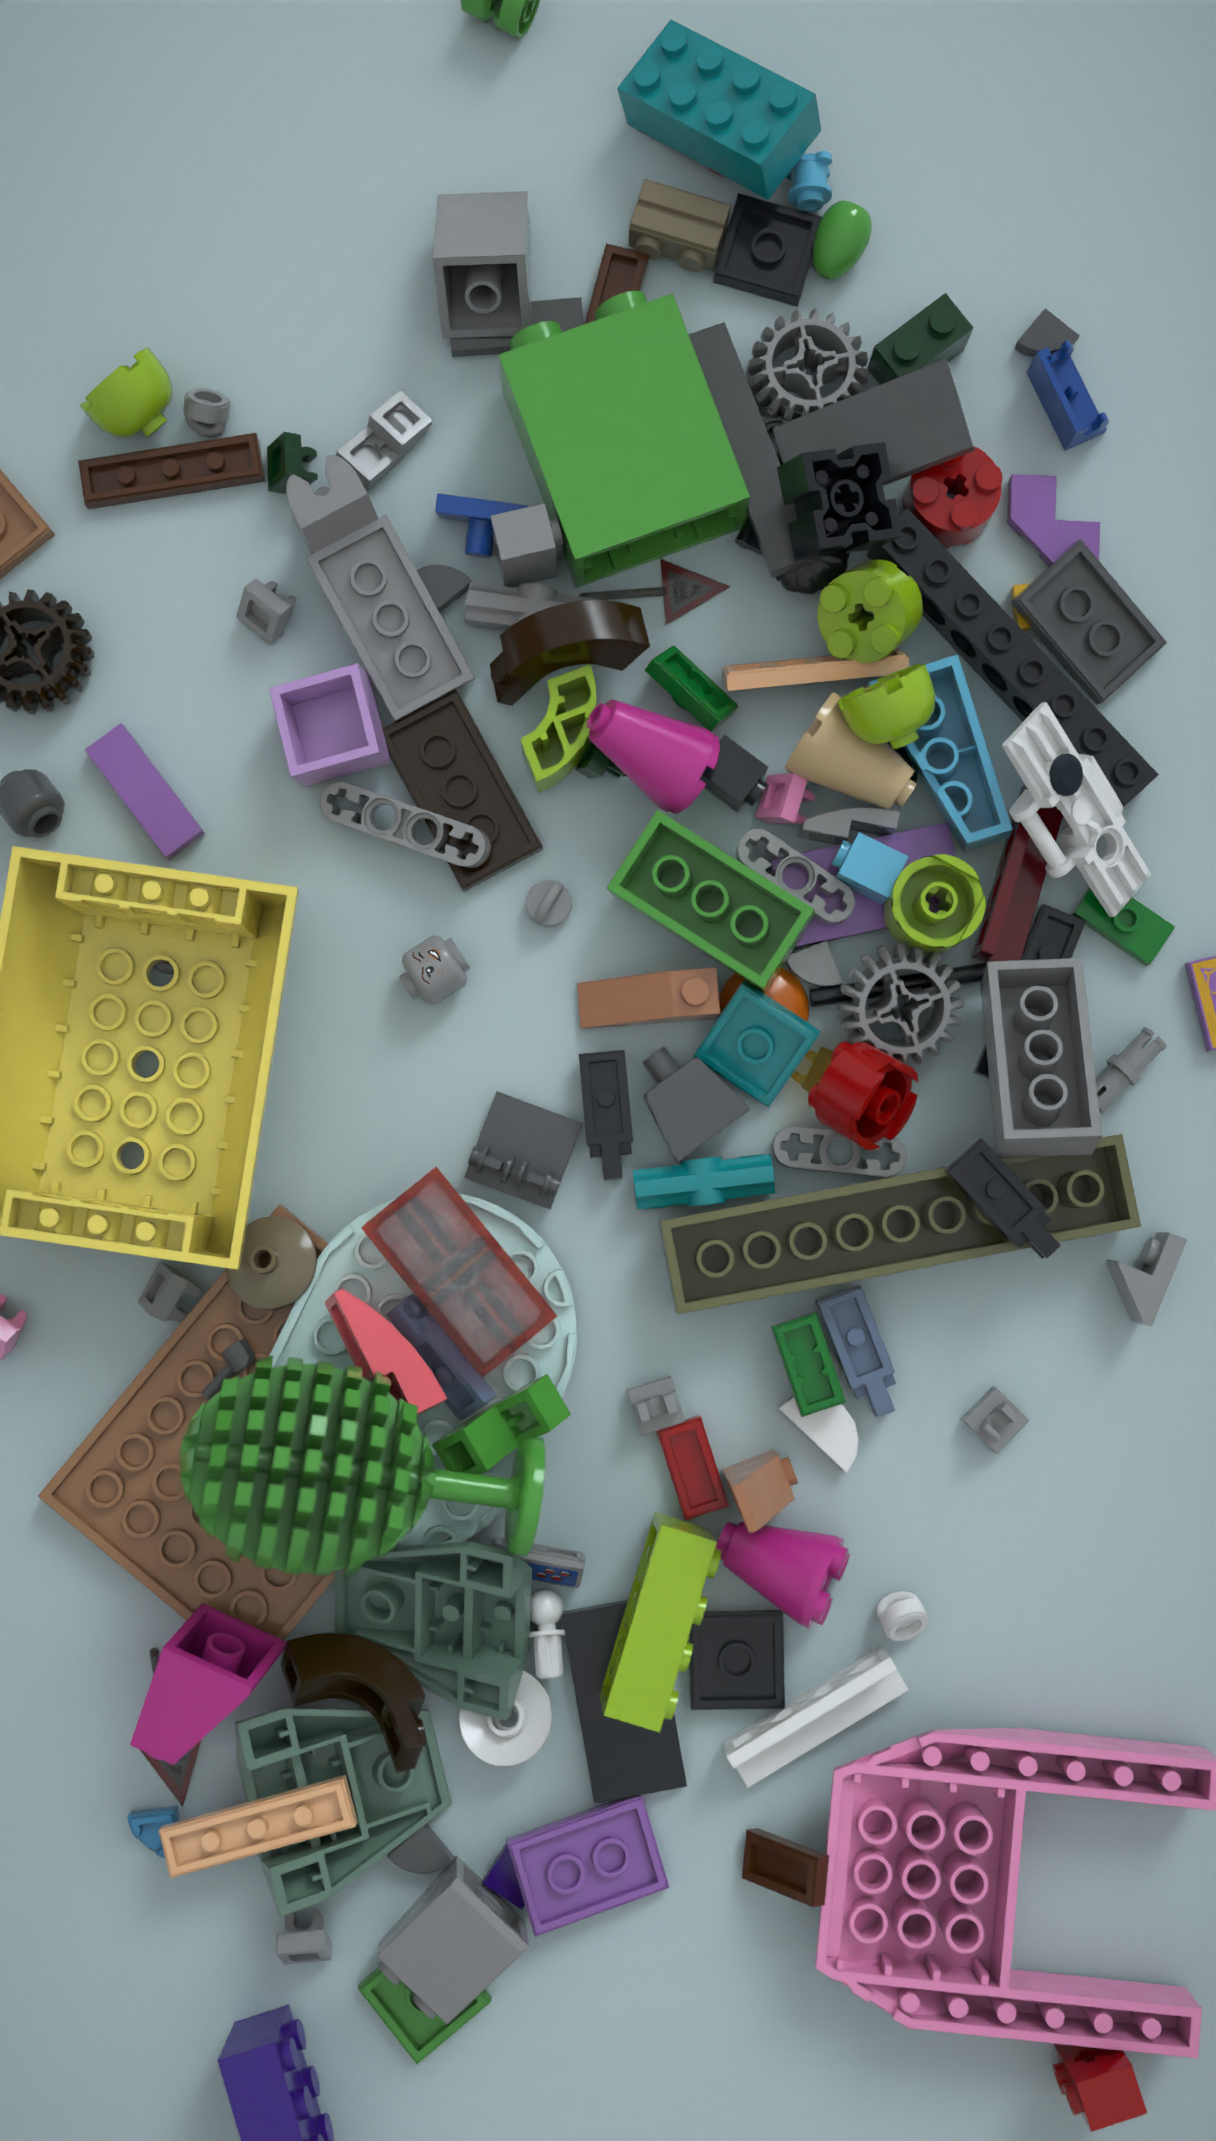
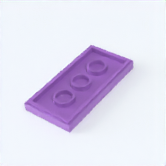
[769,822,956,949]

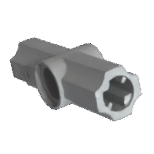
[465,582,601,629]

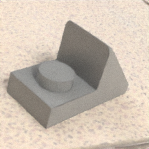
[1107,1232,1187,1326]

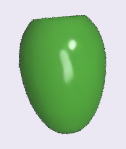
[813,200,872,280]

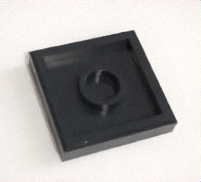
[713,193,822,307]
[689,1610,785,1710]

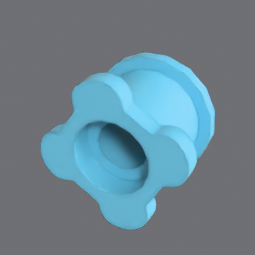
[786,151,832,212]

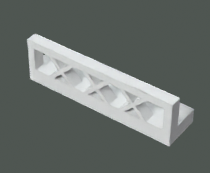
[723,1646,909,1788]

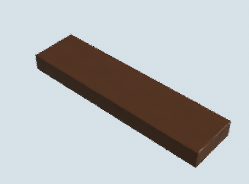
[78,433,266,510]

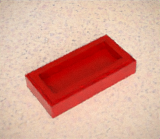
[657,1415,729,1520]

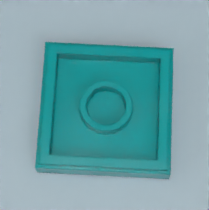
[693,980,821,1108]

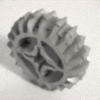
[747,308,870,424]
[837,942,964,1065]

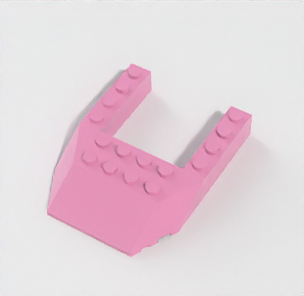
[815,1728,1216,2058]

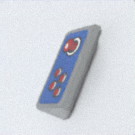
[492,1537,585,1588]

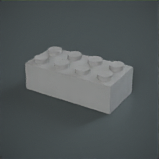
[980,958,1102,1158]

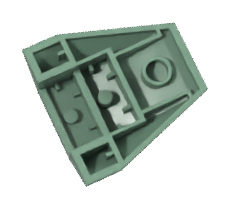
[335,1541,532,1721]
[235,1707,452,1917]

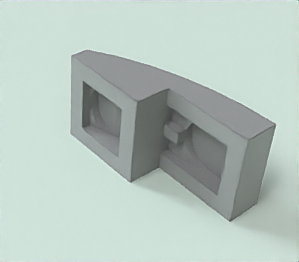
[336,390,433,491]
[798,808,900,845]

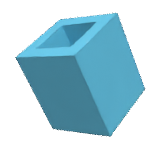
[831,832,909,905]

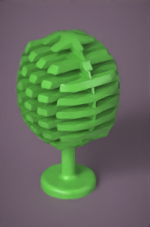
[180,1356,545,1577]

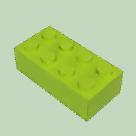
[599,1511,721,1733]

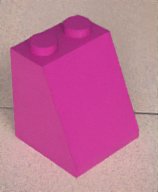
[130,1603,287,1765]

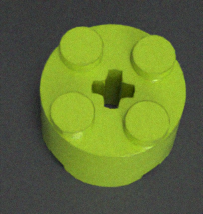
[817,559,923,663]
[884,854,986,954]

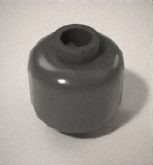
[0,769,65,838]

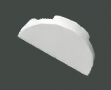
[778,1396,859,1473]

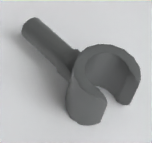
[201,1339,255,1400]

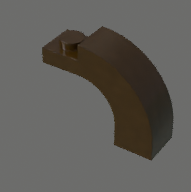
[489,600,650,706]
[280,1633,426,1773]

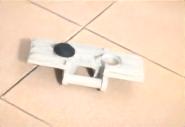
[1001,702,1151,917]

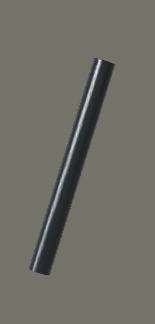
[809,963,987,1007]

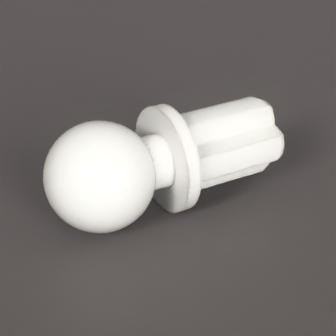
[529,1589,566,1679]

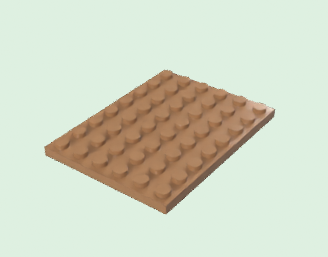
[38,1204,494,1640]

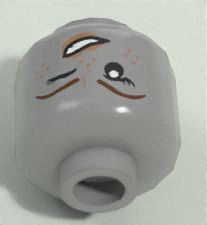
[399,936,470,1004]

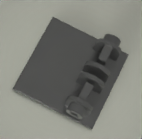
[464,1091,583,1210]

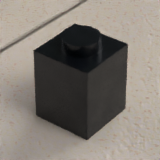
[700,734,768,813]

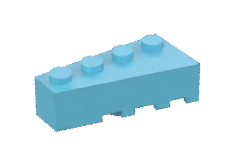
[868,654,1013,852]

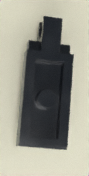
[579,1050,633,1180]
[944,1138,1061,1259]

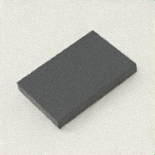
[1010,539,1167,705]

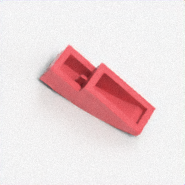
[324,1289,447,1415]

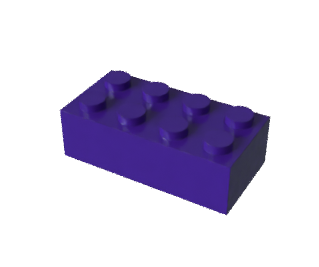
[217,2004,334,2141]

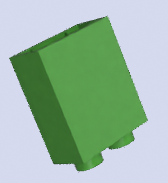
[498,291,750,588]

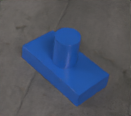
[435,493,528,558]

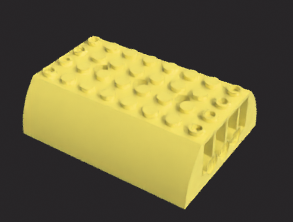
[0,846,299,1270]

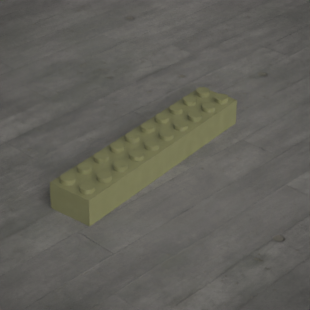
[658,1134,1141,1314]

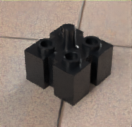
[777,442,902,561]

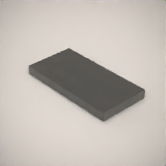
[772,359,975,486]

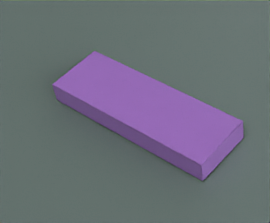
[85,723,205,860]

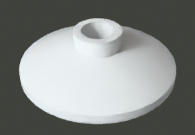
[459,1671,553,1767]

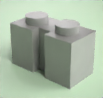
[491,503,564,587]

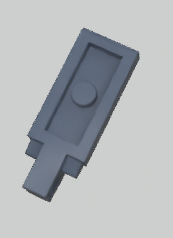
[816,1285,896,1417]
[386,1294,497,1420]

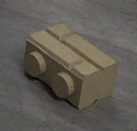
[628,179,731,272]

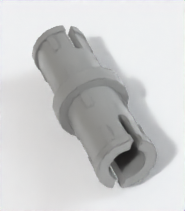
[1096,1027,1167,1113]

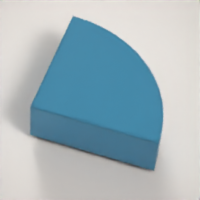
[127,1806,179,1858]

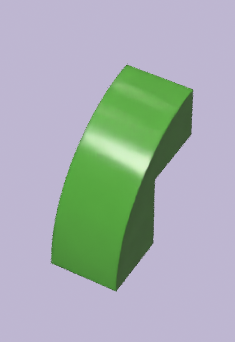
[432,1374,571,1475]

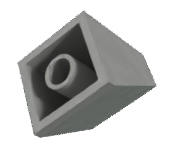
[433,191,532,339]
[377,1855,529,2024]

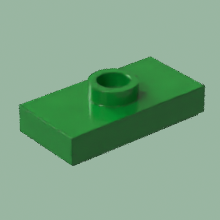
[644,645,739,732]
[1071,888,1175,966]
[771,1312,846,1417]

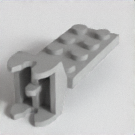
[286,455,475,722]

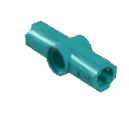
[633,1154,775,1210]

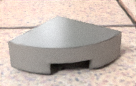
[785,940,843,987]

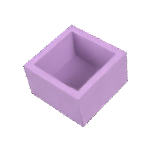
[269,663,391,787]

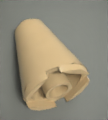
[785,692,917,810]

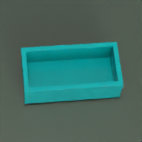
[617,20,821,200]

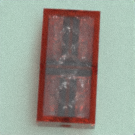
[361,1167,557,1378]

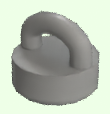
[183,388,230,438]
[526,880,572,927]

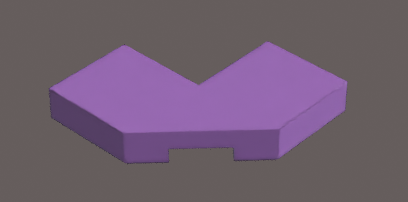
[1007,474,1100,567]

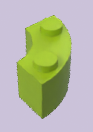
[520,664,596,793]

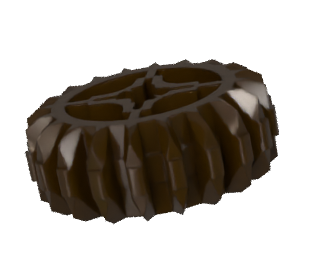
[0,589,95,715]

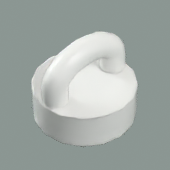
[876,1591,929,1641]

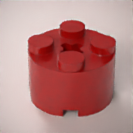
[903,446,1003,548]
[808,1041,919,1150]

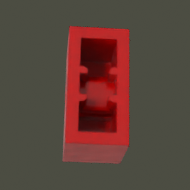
[1052,2044,1148,2132]

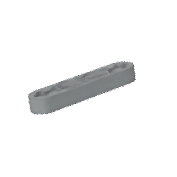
[320,781,491,868]

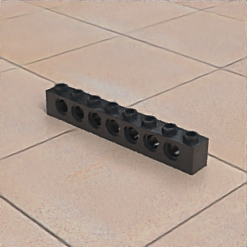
[866,508,1159,807]

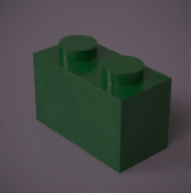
[867,293,974,385]

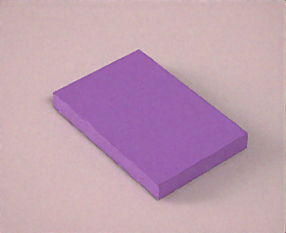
[506,1795,670,1937]

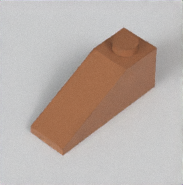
[577,967,720,1029]
[722,1449,798,1534]

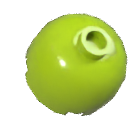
[80,347,172,438]
[838,663,935,749]

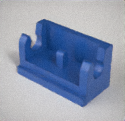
[1026,340,1109,451]

